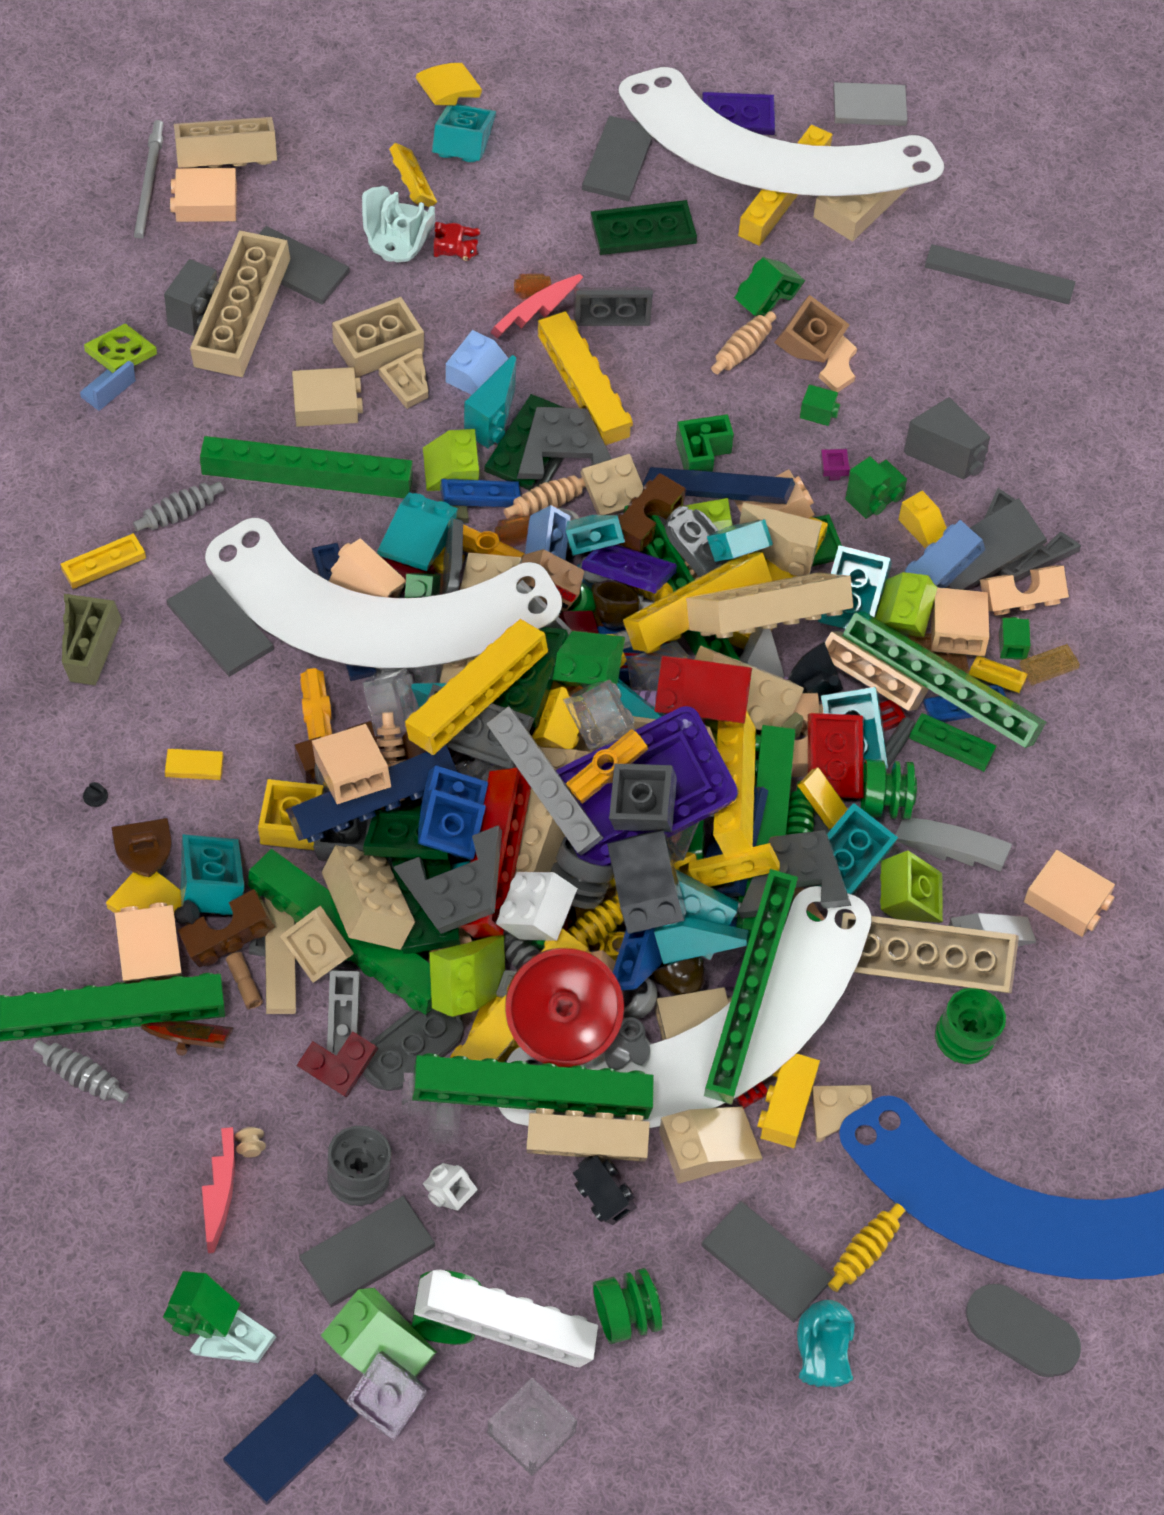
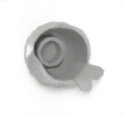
[622,977,657,1019]

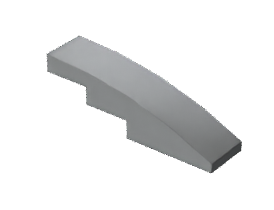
[896,818,1012,871]

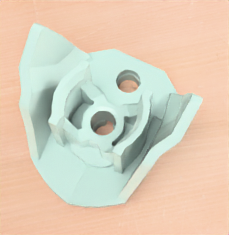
[362,186,435,262]

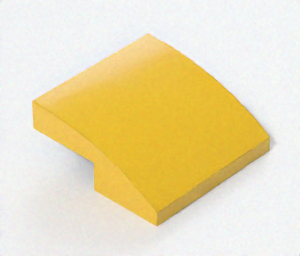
[415,63,482,105]
[106,872,182,913]

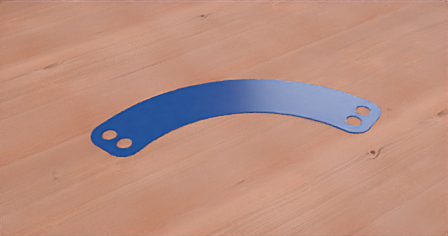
[839,1096,1164,1280]

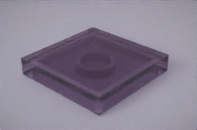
[345,1351,431,1441]

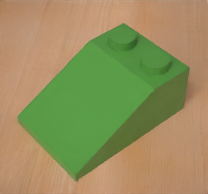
[321,1288,437,1399]

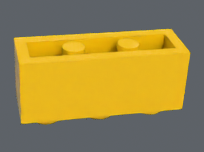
[757,1053,820,1148]

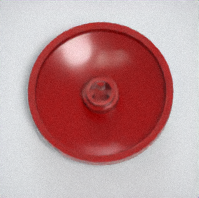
[505,947,624,1067]

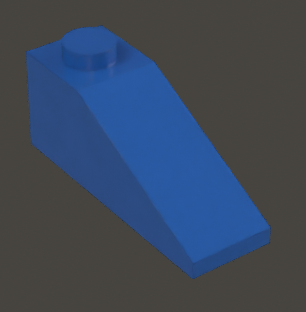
[613,927,662,990]

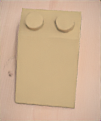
[739,502,822,576]
[659,1107,762,1184]

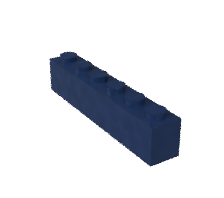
[286,745,457,843]

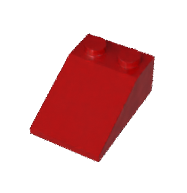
[654,656,752,724]

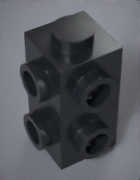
[573,1155,637,1225]

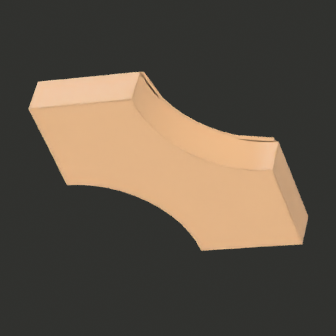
[819,336,857,392]

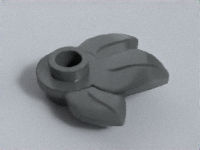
[605,1017,650,1069]

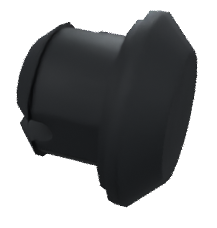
[83,782,108,807]
[174,900,199,924]

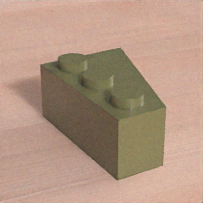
[62,594,122,686]

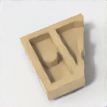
[379,348,428,409]
[812,1085,872,1142]

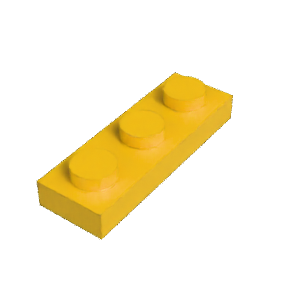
[389,143,437,207]
[61,533,146,589]
[689,843,780,887]

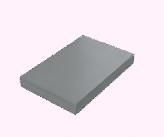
[833,82,907,126]

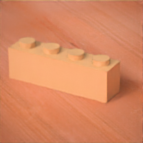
[825,631,929,711]

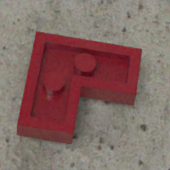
[296,1031,379,1097]

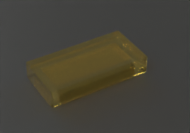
[1019,644,1080,685]

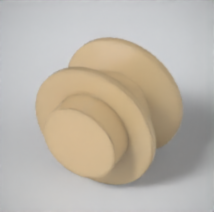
[234,1127,266,1158]

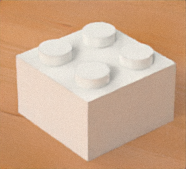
[496,872,578,941]

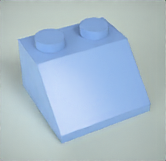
[446,330,509,395]

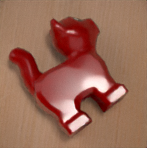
[433,222,480,261]

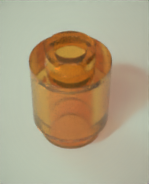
[514,273,551,299]
[495,514,530,545]

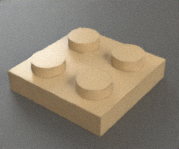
[580,454,644,515]
[280,906,354,983]

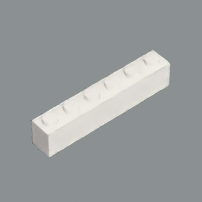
[414,1270,598,1368]

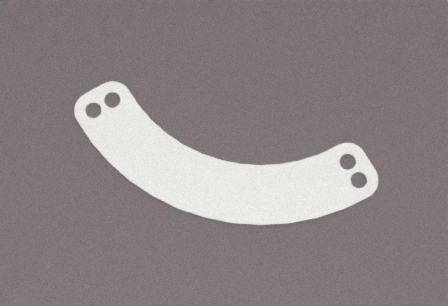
[619,67,944,196]
[205,518,562,668]
[499,886,871,1128]

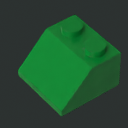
[553,631,625,692]

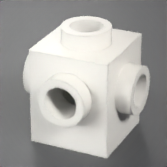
[423,1163,478,1211]

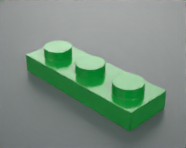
[909,713,997,772]

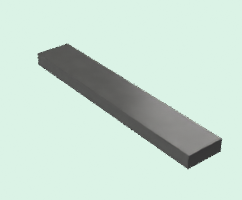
[925,244,1076,305]

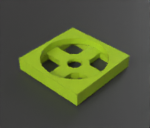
[84,323,157,373]

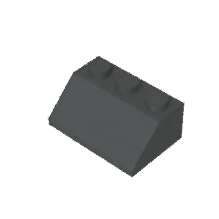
[573,287,653,326]

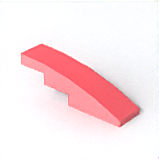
[490,274,583,339]
[202,1127,235,1253]

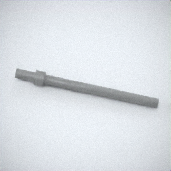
[134,120,163,239]

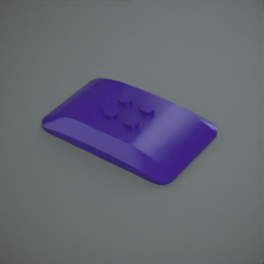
[556,706,738,866]

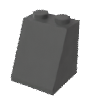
[904,397,990,480]

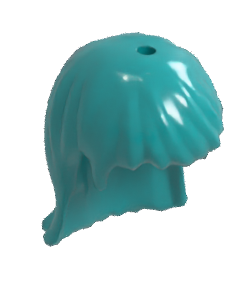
[797,1300,855,1388]

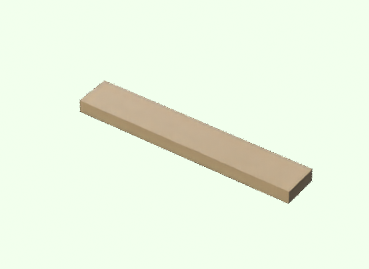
[265,863,296,1014]

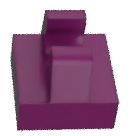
[820,449,850,481]

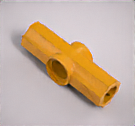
[463,524,525,559]
[300,668,332,740]
[566,729,649,804]

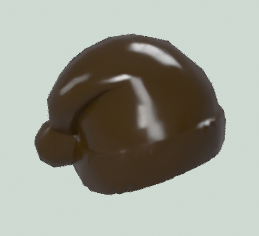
[591,580,640,629]
[652,956,705,995]

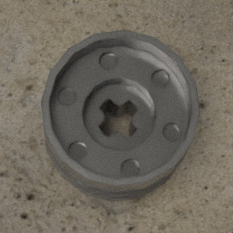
[550,837,613,909]
[327,1126,391,1206]

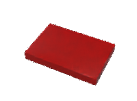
[808,713,863,799]

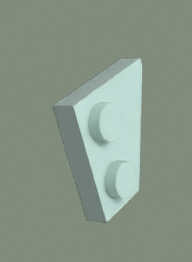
[190,1310,276,1363]

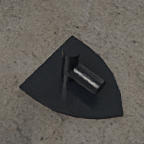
[787,642,843,701]

